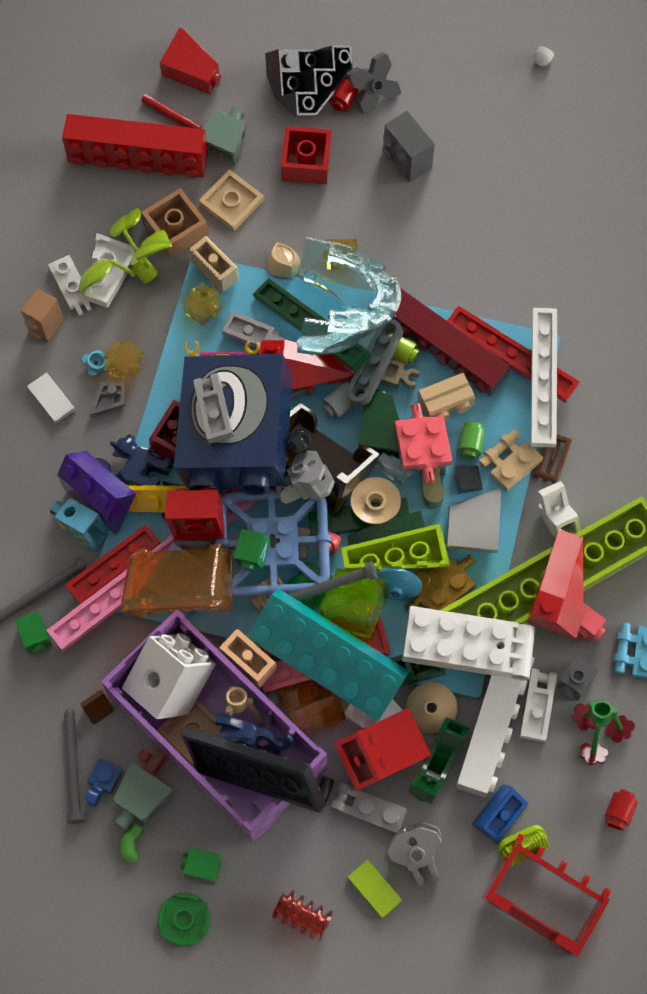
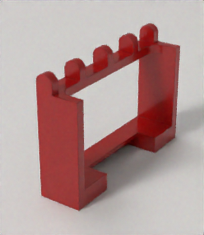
[481,833,611,957]

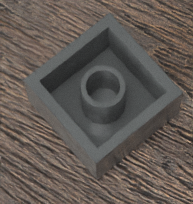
[382,111,435,182]

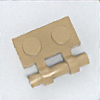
[478,430,543,492]

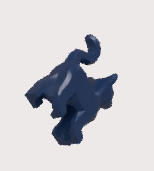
[95,434,174,486]
[215,713,294,756]

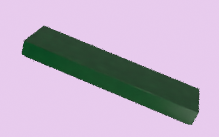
[308,498,409,536]

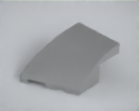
[447,489,501,553]

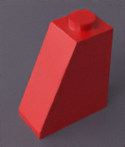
[159,27,221,94]

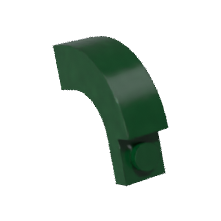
[408,717,470,804]

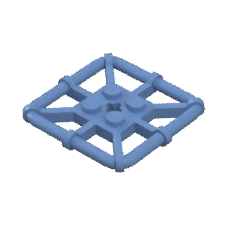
[215,487,331,597]

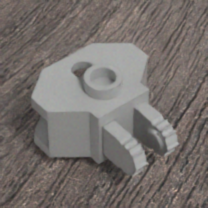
[275,450,335,504]
[387,822,442,887]

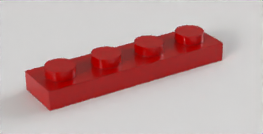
[65,524,161,604]

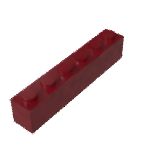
[376,284,510,397]

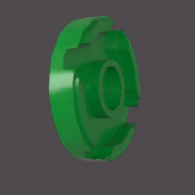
[158,892,211,947]

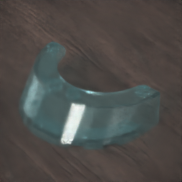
[297,237,401,356]

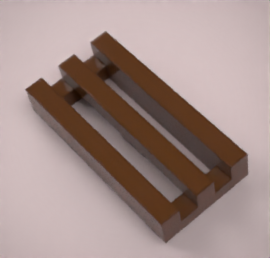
[533,434,572,484]

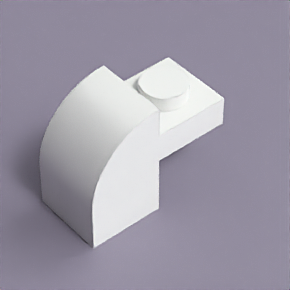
[538,481,581,538]

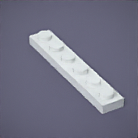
[531,308,557,447]

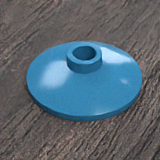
[371,568,422,600]

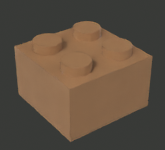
[141,188,208,259]

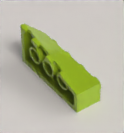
[341,524,450,585]

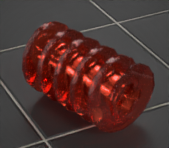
[272,890,333,942]

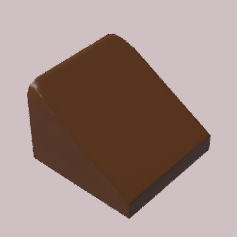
[80,690,114,724]

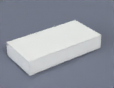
[27,372,76,424]

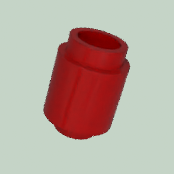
[329,77,359,111]
[604,789,638,831]

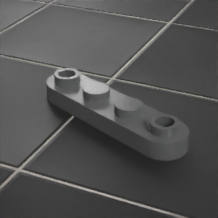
[347,319,403,406]

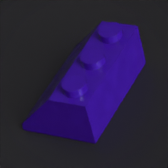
[57,450,136,534]

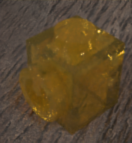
[103,338,145,380]

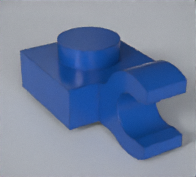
[85,758,123,807]

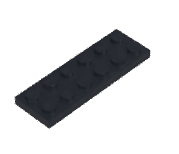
[182,728,325,813]

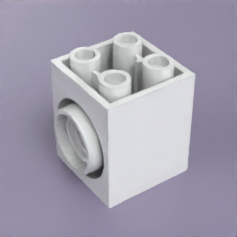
[122,633,216,719]

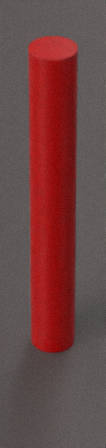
[141,94,202,129]

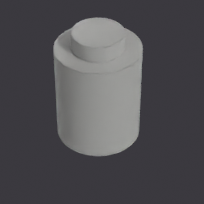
[322,382,359,419]

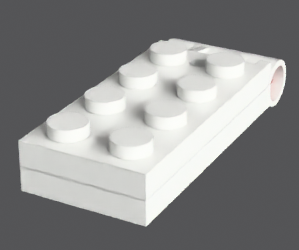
[402,606,535,680]

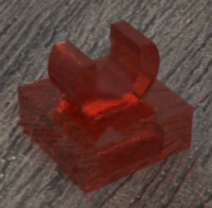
[137,747,168,777]

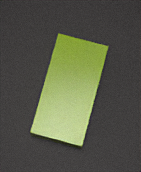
[347,859,402,919]

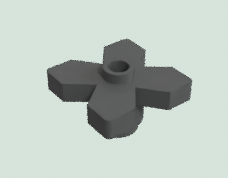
[346,52,401,115]

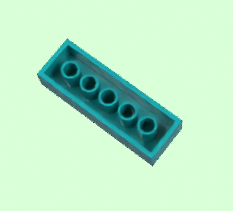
[246,588,410,721]

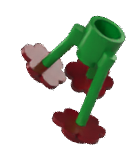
[572,700,635,765]

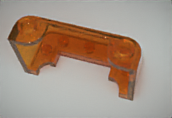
[121,544,232,618]

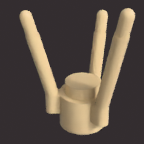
[226,686,265,725]

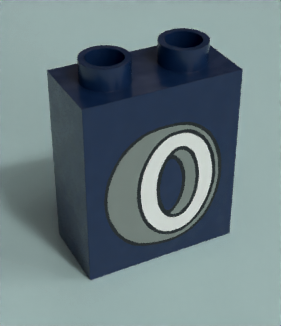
[174,354,293,496]

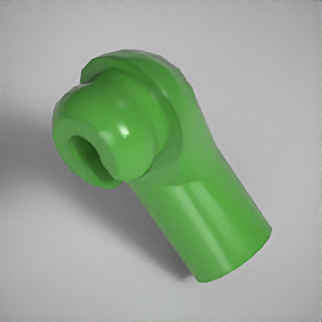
[119,822,144,864]

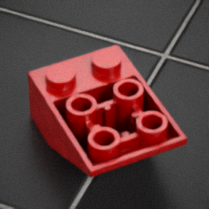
[334,708,431,791]

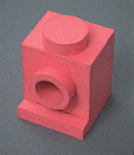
[577,603,606,642]

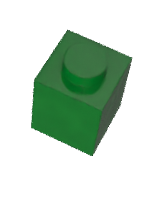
[233,529,271,571]
[15,611,52,654]
[180,847,222,884]

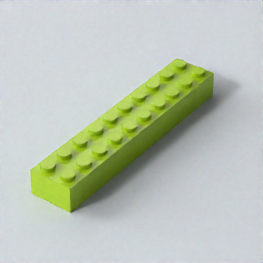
[441,496,647,625]

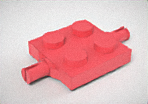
[394,403,452,484]

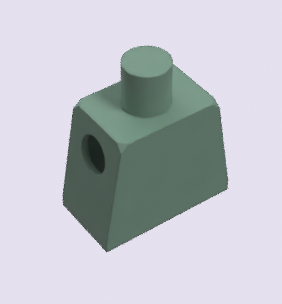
[201,107,247,165]
[113,762,175,830]

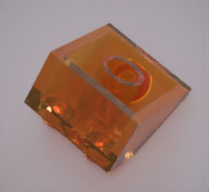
[277,679,346,736]

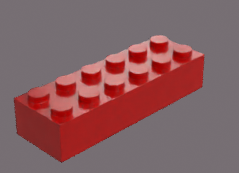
[62,114,208,178]

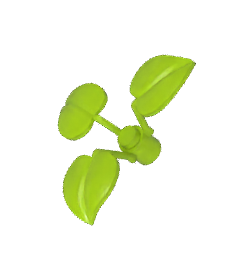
[79,208,172,295]

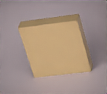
[199,169,264,231]

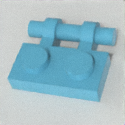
[613,623,647,680]

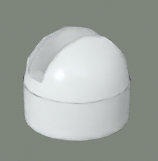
[535,46,554,66]

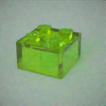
[319,568,387,638]

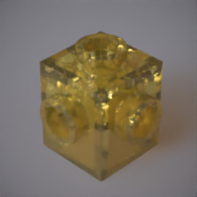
[183,282,221,326]

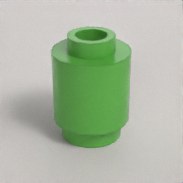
[457,421,485,460]

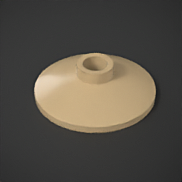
[351,477,401,525]
[406,682,457,734]

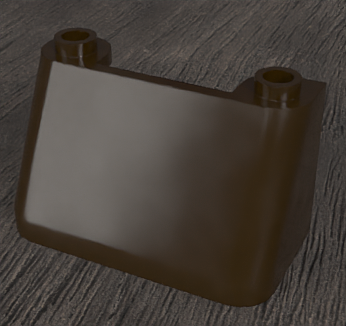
[286,403,380,514]

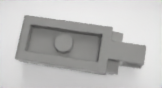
[221,311,288,348]

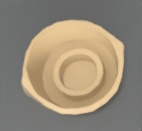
[266,242,301,278]

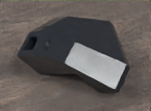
[265,45,353,116]

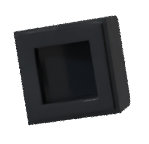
[454,465,483,494]

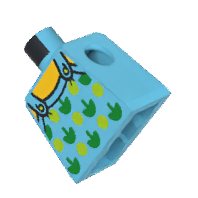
[50,499,108,553]

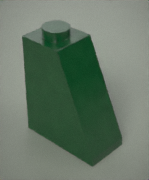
[358,389,400,460]

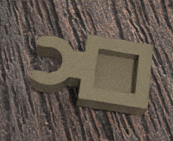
[380,359,420,389]

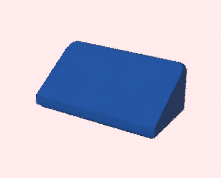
[472,784,529,844]

